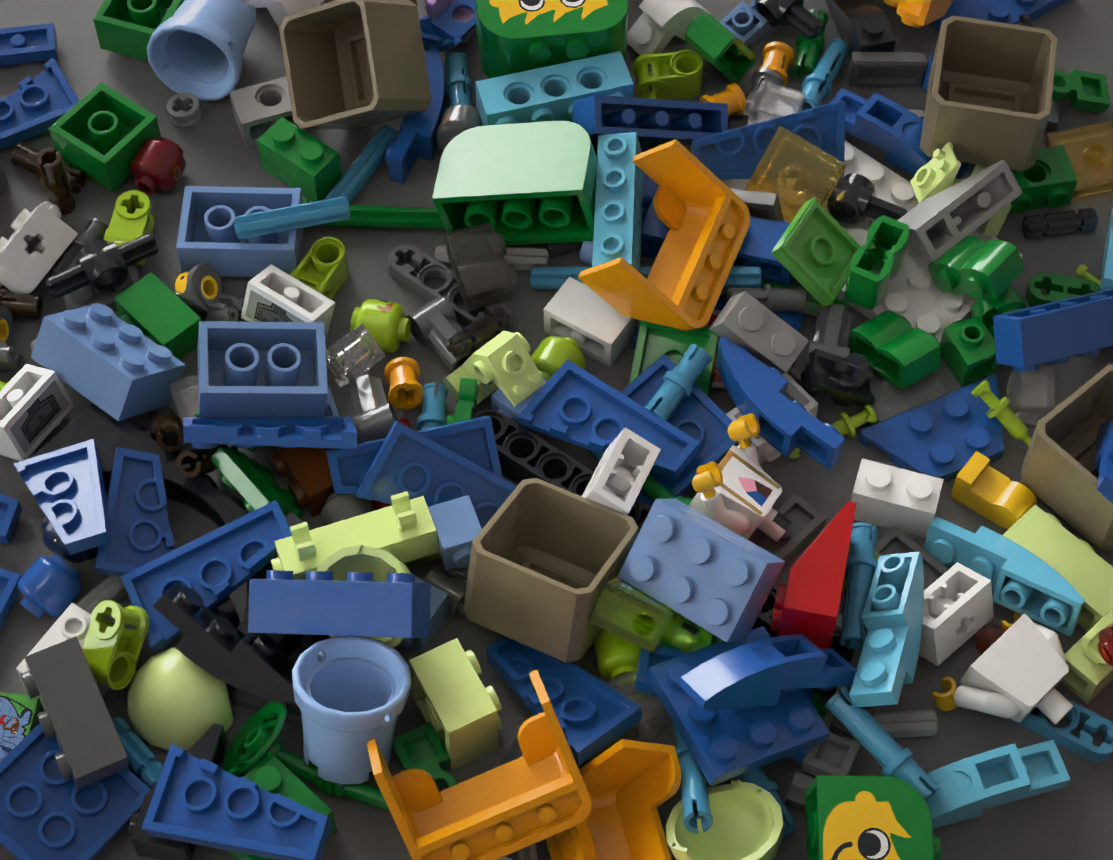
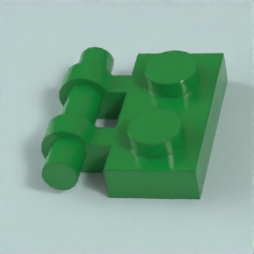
[210,447,303,519]

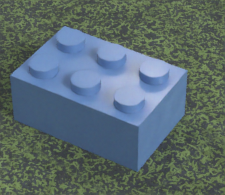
[176,186,304,277]
[31,303,186,421]
[197,321,328,417]
[617,498,785,643]

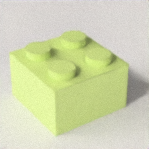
[409,638,502,770]

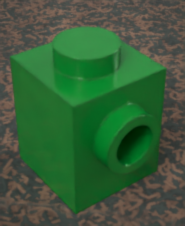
[940,316,999,387]

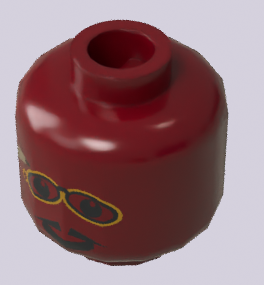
[129,137,186,195]

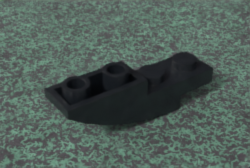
[153,582,297,705]

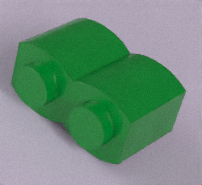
[685,13,756,83]
[845,215,909,310]
[928,235,1025,301]
[850,311,941,389]

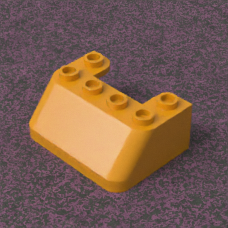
[546,739,682,860]

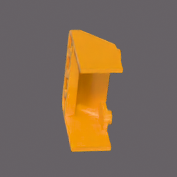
[578,139,750,331]
[366,670,592,860]

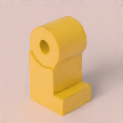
[950,451,1037,529]

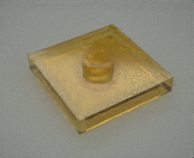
[1045,121,1113,199]
[744,126,847,223]

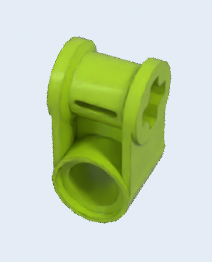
[632,50,703,100]
[103,190,155,266]
[290,237,349,300]
[82,600,150,690]

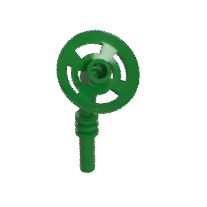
[222,701,390,812]

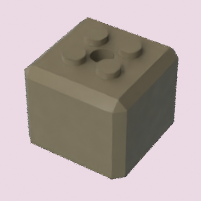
[279,0,432,130]
[919,15,1058,171]
[1021,365,1113,551]
[464,478,638,663]

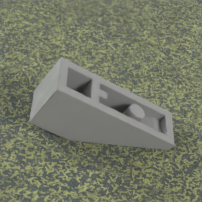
[897,160,1023,262]

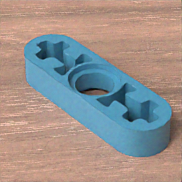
[1010,698,1113,763]

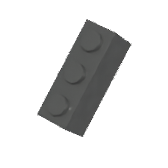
[20,636,128,790]

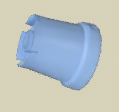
[147,0,257,102]
[292,636,411,784]

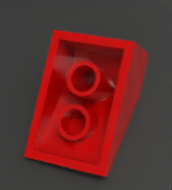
[770,501,856,649]

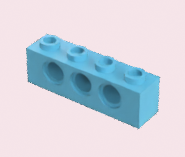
[475,51,634,126]
[592,132,643,273]

